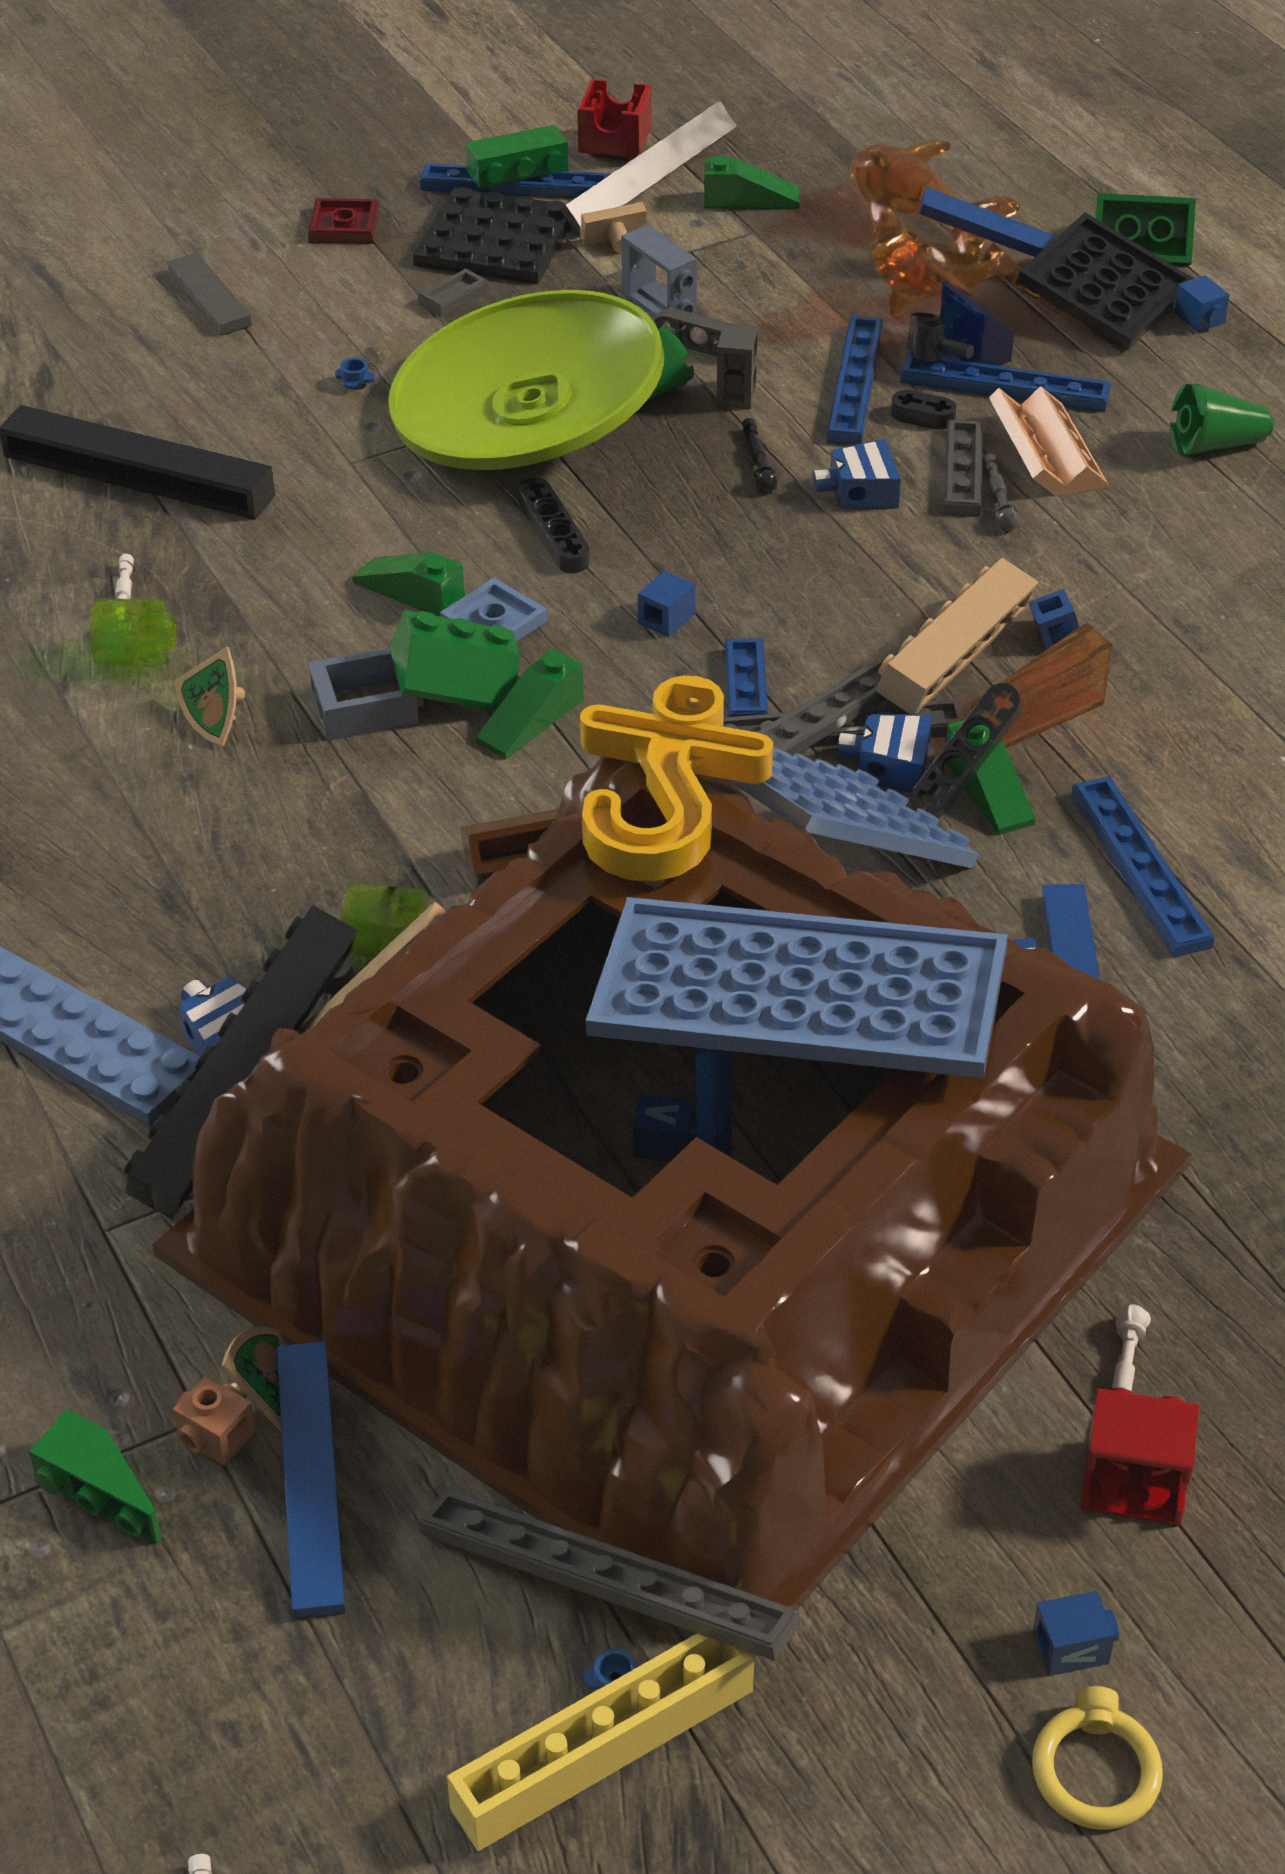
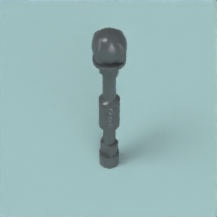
[982,454,1020,531]

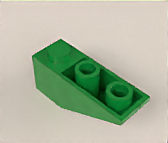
[29,1409,161,1544]

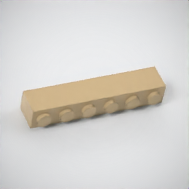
[875,558,1039,715]

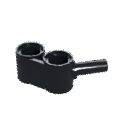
[907,312,974,361]

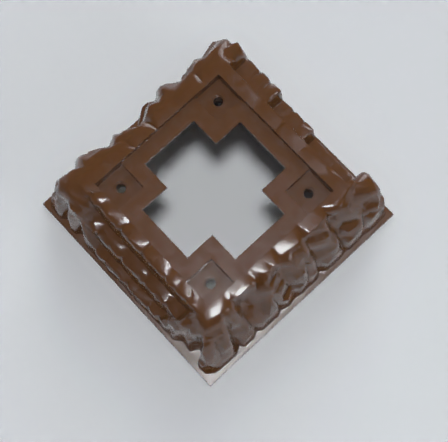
[152,756,1192,1658]

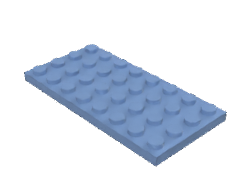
[727,747,980,868]
[586,897,1008,1078]

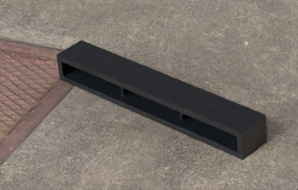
[0,405,275,520]
[124,905,358,1220]

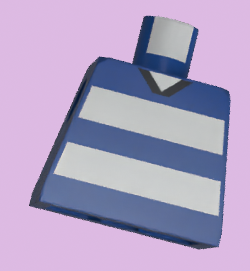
[812,439,901,509]
[838,714,932,793]
[179,978,247,1056]

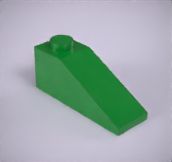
[704,155,800,209]
[352,552,465,616]
[476,648,584,759]
[946,714,1036,835]

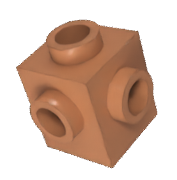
[173,1376,256,1466]

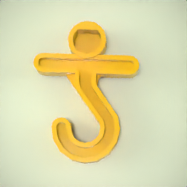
[580,675,773,881]

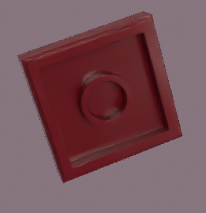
[308,198,380,244]

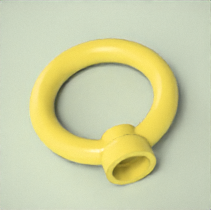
[1032,1686,1163,1830]

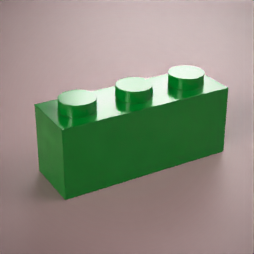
[466,125,569,189]

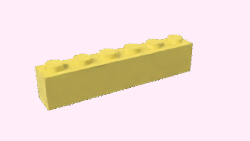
[447,1633,754,1852]

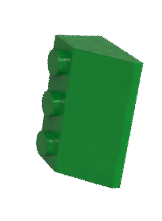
[1094,193,1196,265]
[389,610,520,711]

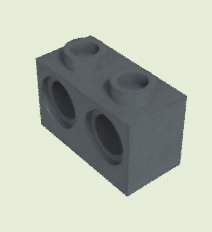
[716,324,758,409]

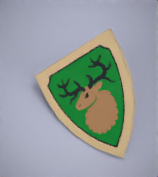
[173,647,245,746]
[221,1326,285,1433]

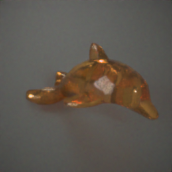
[849,140,1020,269]
[869,206,1042,317]

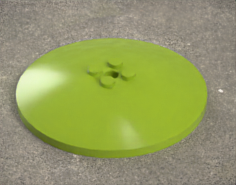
[388,290,664,470]

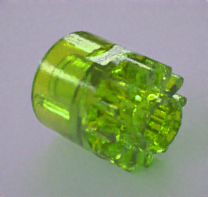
[90,598,177,665]
[341,882,429,958]

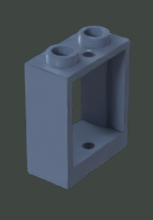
[621,225,697,323]
[308,648,424,741]

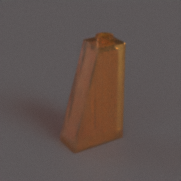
[971,623,1112,749]

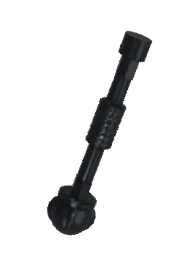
[742,418,778,492]

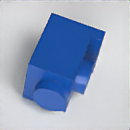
[1028,589,1084,655]

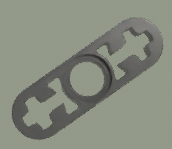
[654,308,735,356]

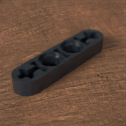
[518,477,590,573]
[910,683,1023,819]

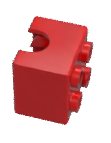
[577,79,652,161]
[1080,1388,1199,1525]

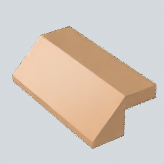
[989,386,1108,496]

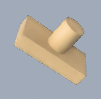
[579,202,647,253]

